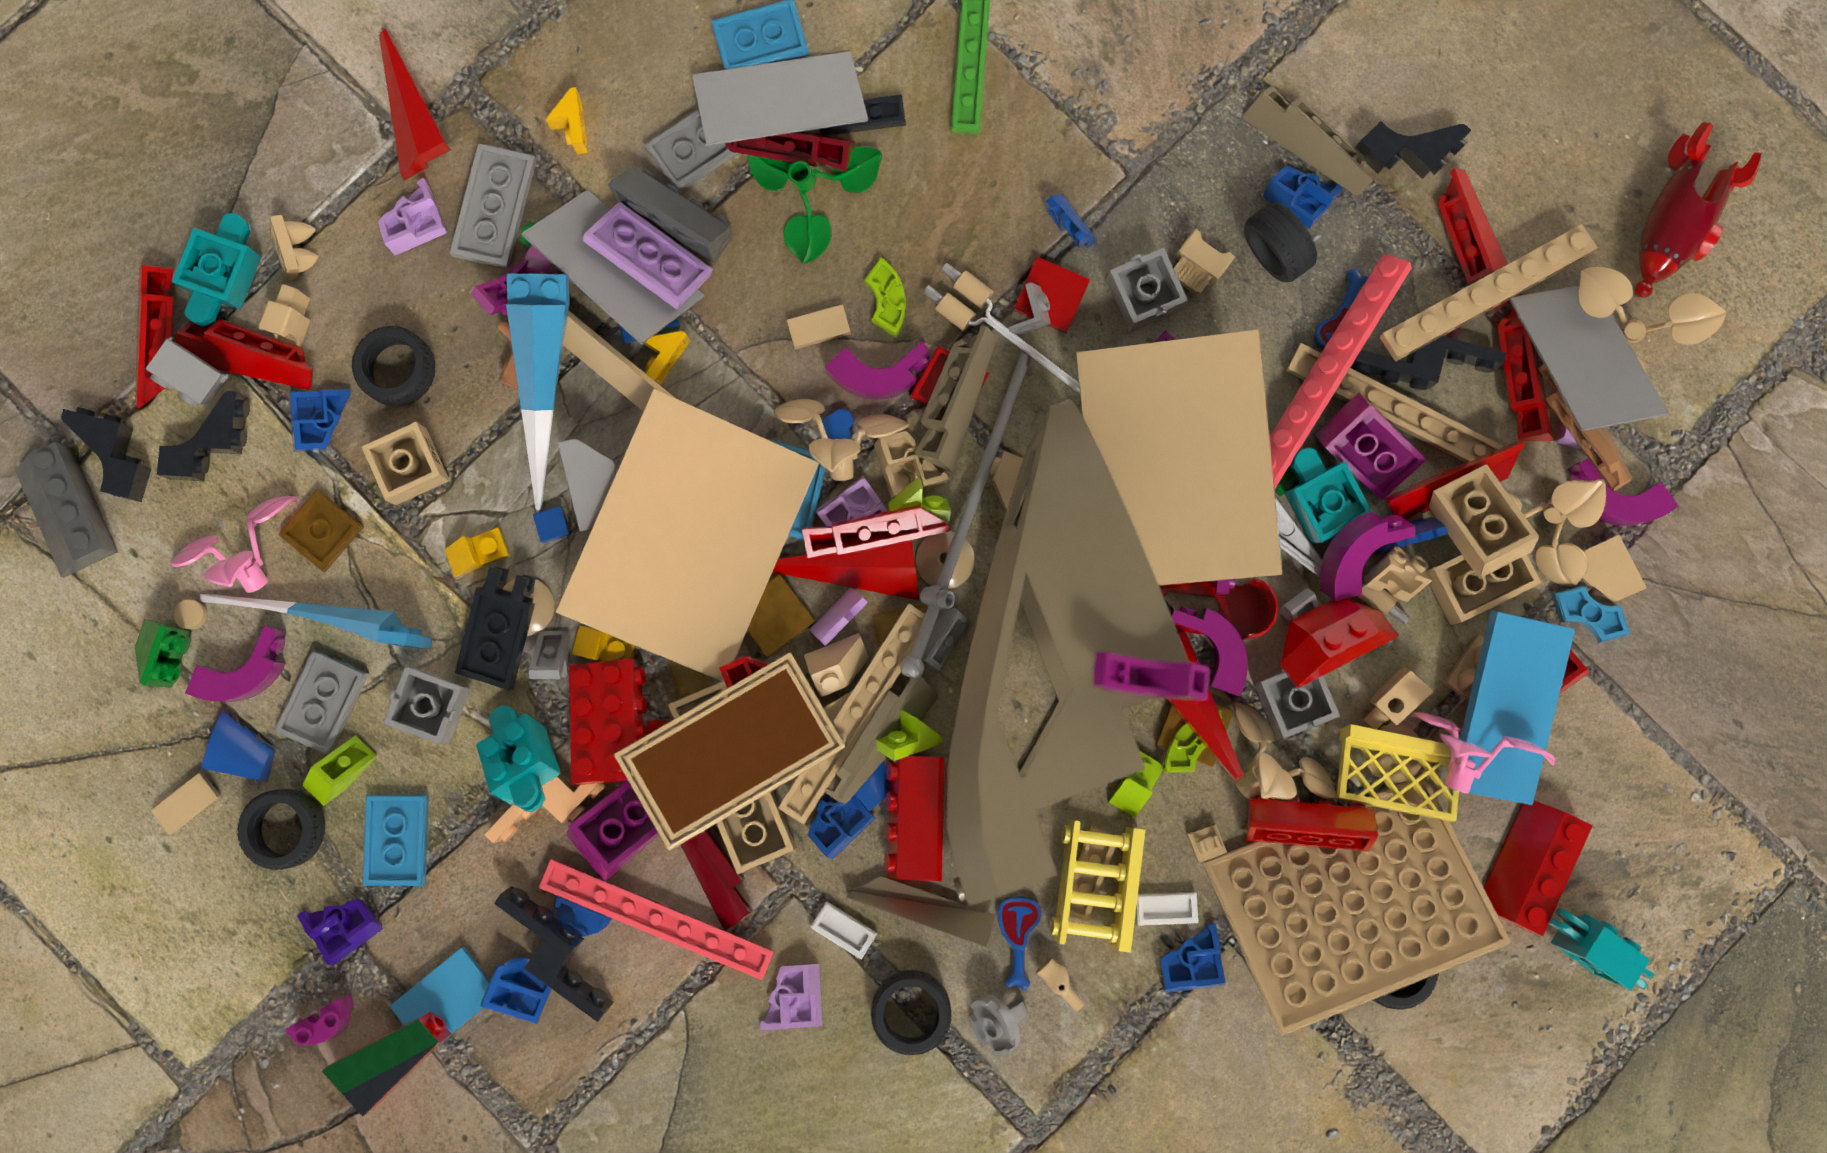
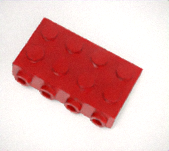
[569,658,648,786]

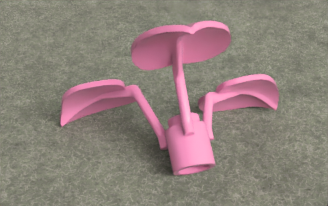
[170,496,299,593]
[1410,712,1556,794]

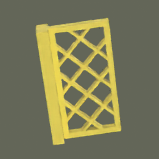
[1336,724,1459,822]

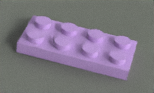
[583,201,713,310]

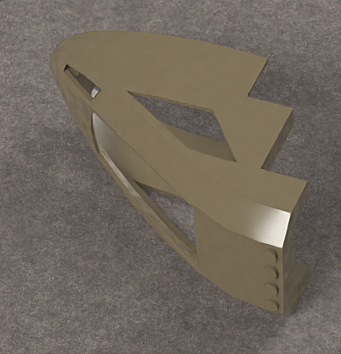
[947,399,1189,906]

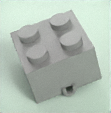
[1106,248,1188,332]
[146,337,229,407]
[383,666,471,744]
[1254,670,1340,739]

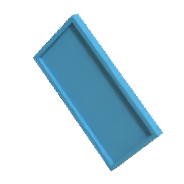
[1448,610,1575,805]

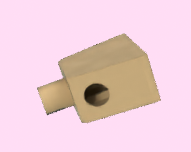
[1363,666,1433,730]

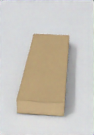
[1069,826,1115,923]

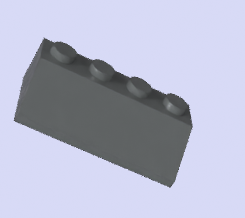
[608,166,734,264]
[16,442,118,578]

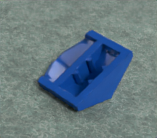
[480,956,552,1024]

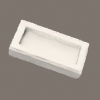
[1136,892,1198,926]
[810,901,878,960]

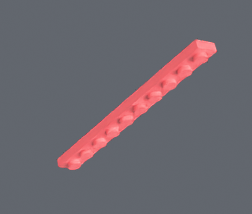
[1270,253,1412,488]

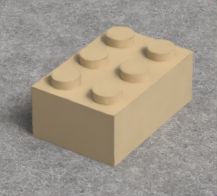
[1429,464,1539,578]
[1426,554,1542,625]

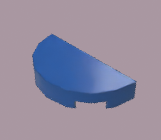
[555,896,613,936]

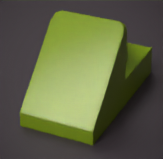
[888,477,951,521]
[876,710,943,761]
[1108,751,1163,818]

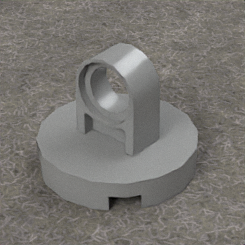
[969,995,1030,1057]

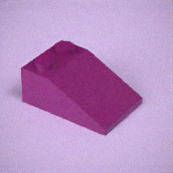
[1315,393,1427,500]
[567,780,659,881]

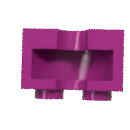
[284,994,354,1046]

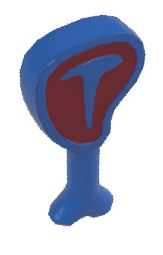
[1314,268,1369,350]
[997,897,1042,990]

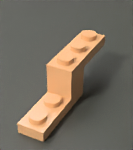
[484,774,606,843]

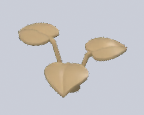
[1578,267,1726,372]
[773,399,910,481]
[1507,480,1606,587]
[1231,702,1337,800]

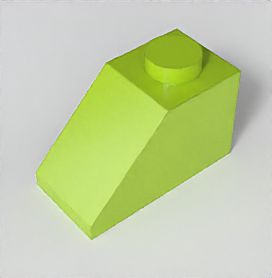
[302,735,377,806]

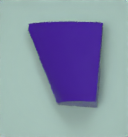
[297,899,383,966]

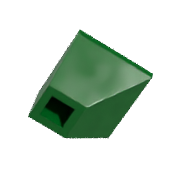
[135,619,191,688]

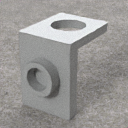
[1008,282,1051,335]

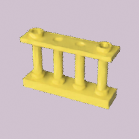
[1050,819,1146,953]

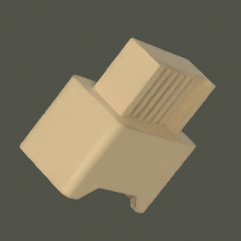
[1174,229,1235,297]
[258,284,311,348]

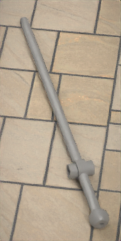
[900,351,1031,679]

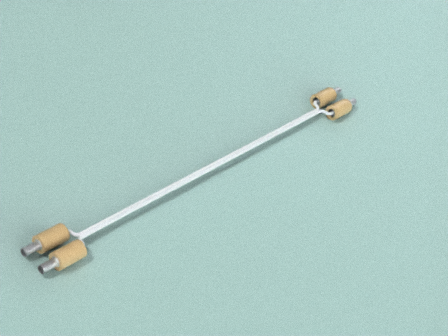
[923,263,1410,648]

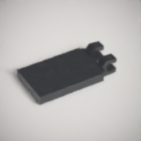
[455,566,536,690]

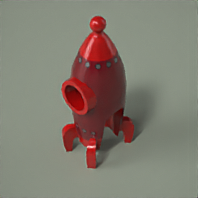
[1634,122,1762,298]

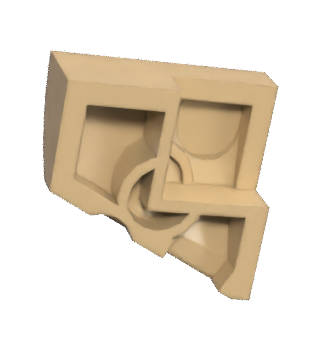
[1581,535,1647,603]

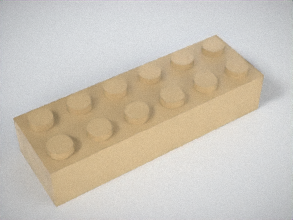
[668,681,796,874]

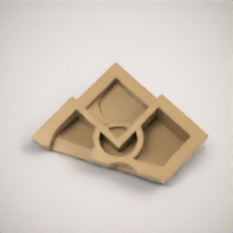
[874,431,949,499]

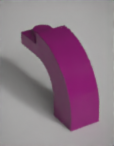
[471,245,561,316]
[825,341,930,400]
[1567,458,1679,526]
[1320,512,1415,602]
[1170,606,1248,696]
[185,625,286,702]
[1093,652,1210,701]

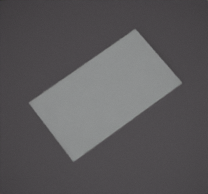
[692,51,868,146]
[521,189,705,345]
[1509,286,1669,431]

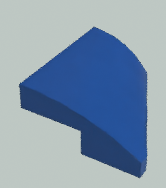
[289,389,350,452]

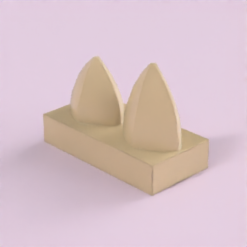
[269,215,318,282]
[1443,634,1484,700]

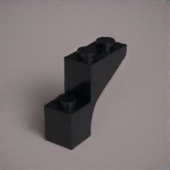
[1355,121,1472,179]
[157,391,250,481]
[61,407,151,503]

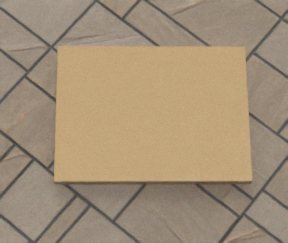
[1076,329,1283,585]
[556,389,819,681]
[1203,776,1511,1037]

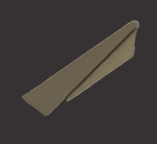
[1243,86,1374,196]
[914,325,996,472]
[824,676,938,804]
[847,875,996,948]

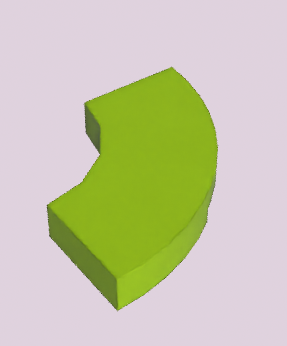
[864,257,906,338]
[1163,710,1222,773]

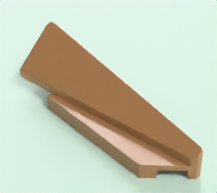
[1537,364,1632,491]

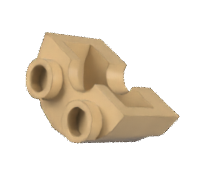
[1364,546,1432,602]

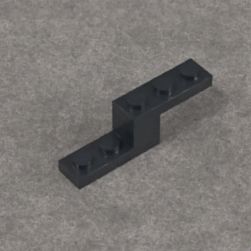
[1350,336,1507,390]
[494,886,614,1022]

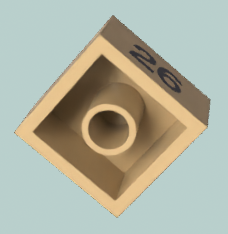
[362,422,450,505]

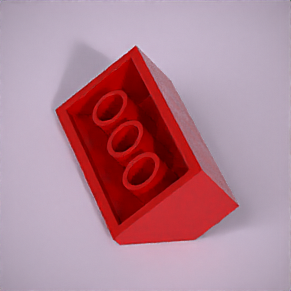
[884,756,945,882]
[1246,795,1378,852]
[1483,800,1593,936]

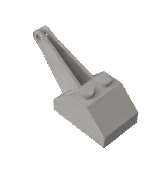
[558,439,619,532]

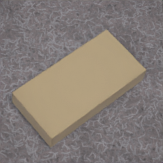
[787,304,851,350]
[151,773,221,834]

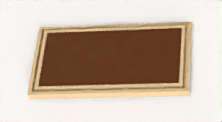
[614,652,846,851]

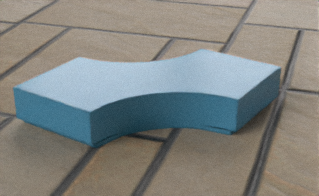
[1551,585,1630,643]

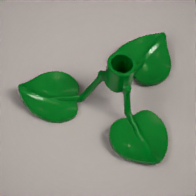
[748,147,882,264]

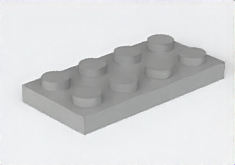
[450,143,537,269]

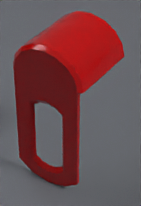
[1159,578,1278,641]

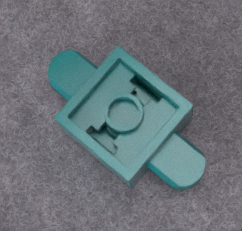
[172,213,262,327]
[1283,448,1372,543]
[476,706,561,812]
[1548,907,1655,991]

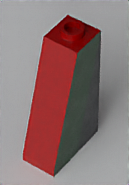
[322,1011,451,1117]

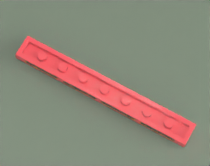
[539,859,775,980]

